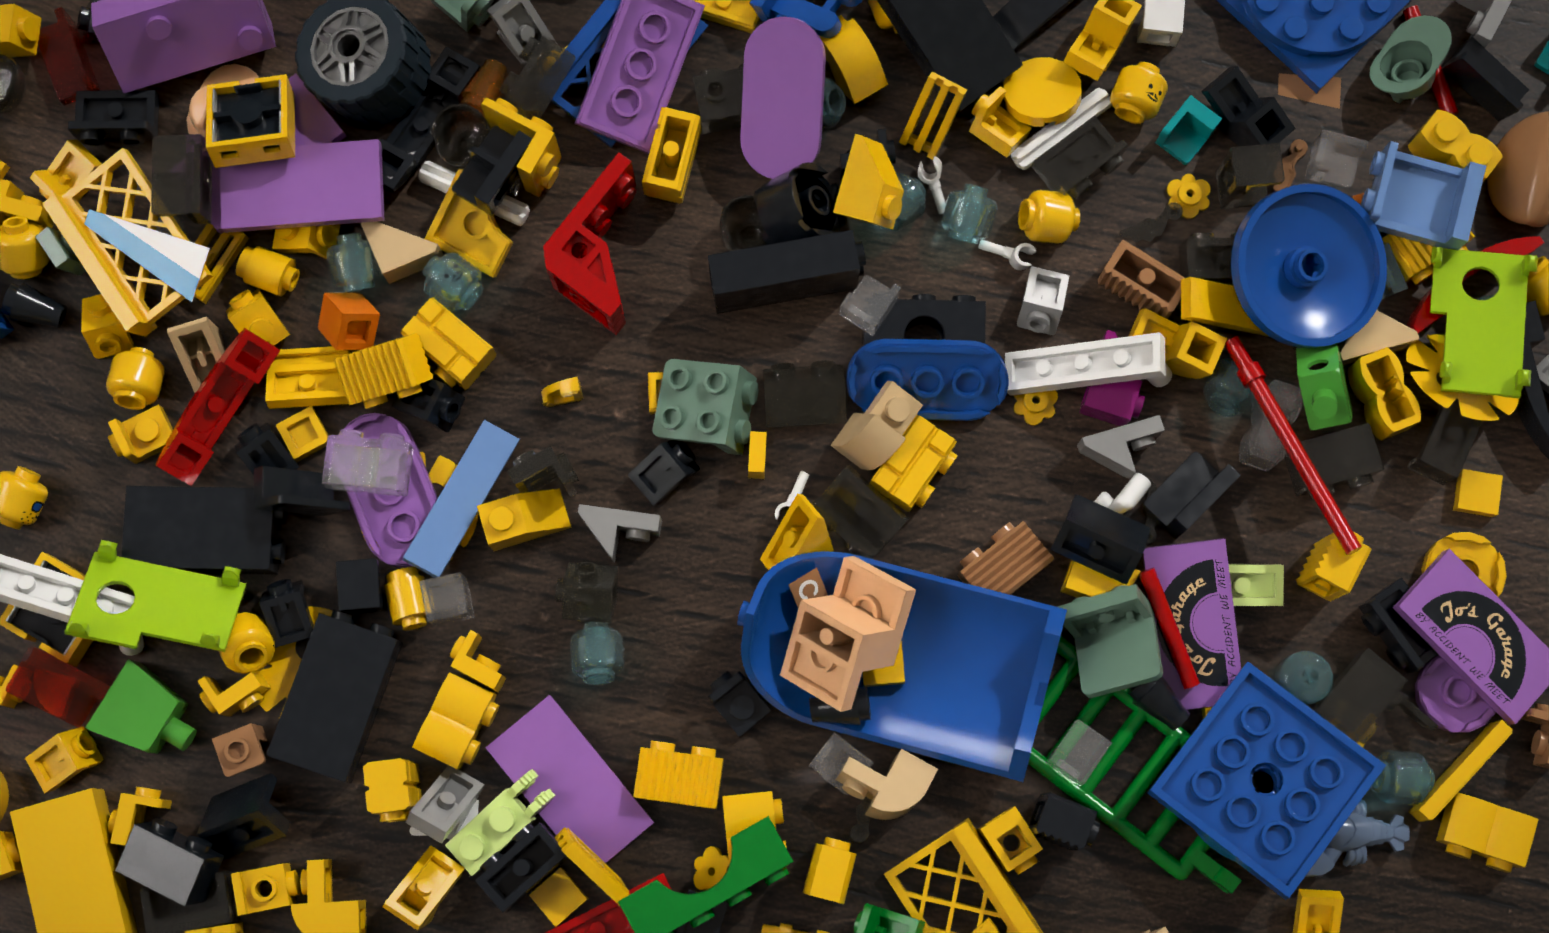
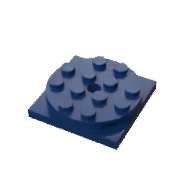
[1217,0,1412,94]
[1147,662,1386,900]

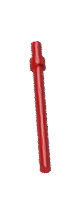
[1225,336,1362,555]

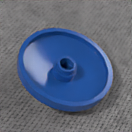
[1231,184,1387,348]

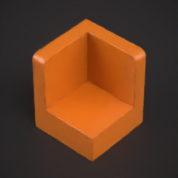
[318,293,380,350]

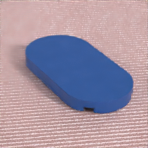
[846,339,1009,421]

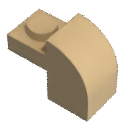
[831,381,923,470]
[836,749,938,820]

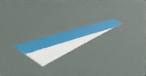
[84,209,210,302]

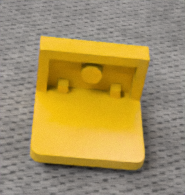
[481,98,562,197]

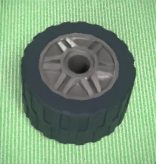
[295,0,431,127]

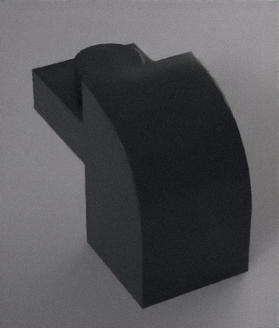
[1201,66,1296,154]

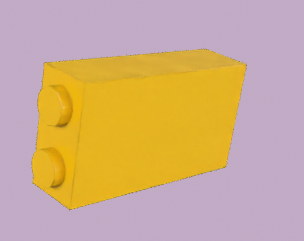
[10,788,138,933]

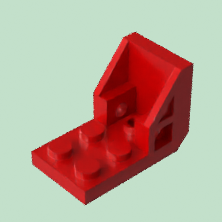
[543,152,637,335]

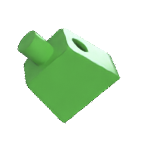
[1296,343,1353,430]
[85,659,197,754]

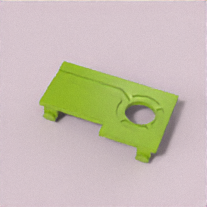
[1430,247,1538,399]
[65,540,246,652]

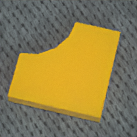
[424,169,513,278]

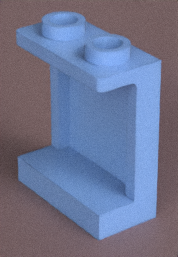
[1361,141,1486,250]

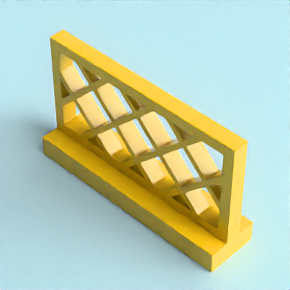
[42,148,213,337]
[884,818,1044,933]

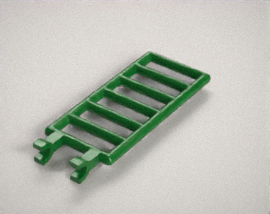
[1028,636,1242,894]

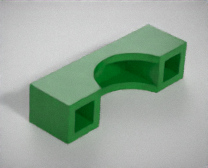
[618,816,794,933]

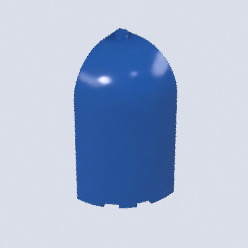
[737,551,1067,782]

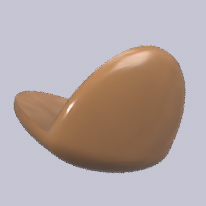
[1487,111,1549,227]

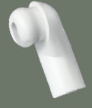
[1094,473,1151,514]

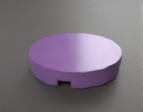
[1415,655,1496,733]

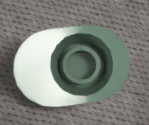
[1370,15,1452,104]

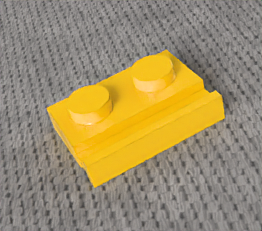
[265,346,351,409]

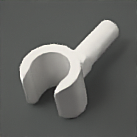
[917,156,948,214]
[978,239,1036,270]
[775,471,809,520]

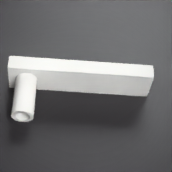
[1005,332,1172,396]
[0,554,144,656]

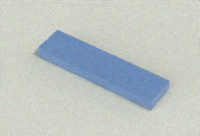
[403,420,520,580]

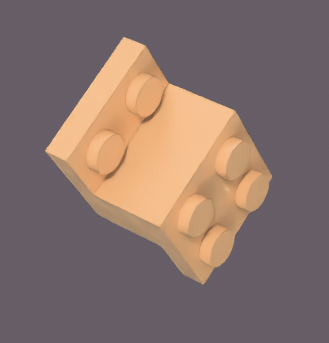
[780,556,916,712]

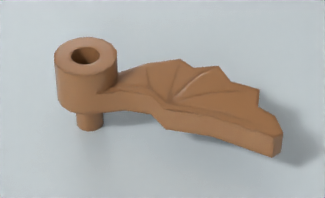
[1271,139,1308,191]

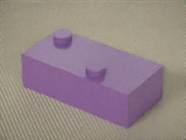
[91,0,276,93]

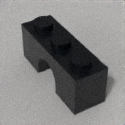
[862,293,986,347]

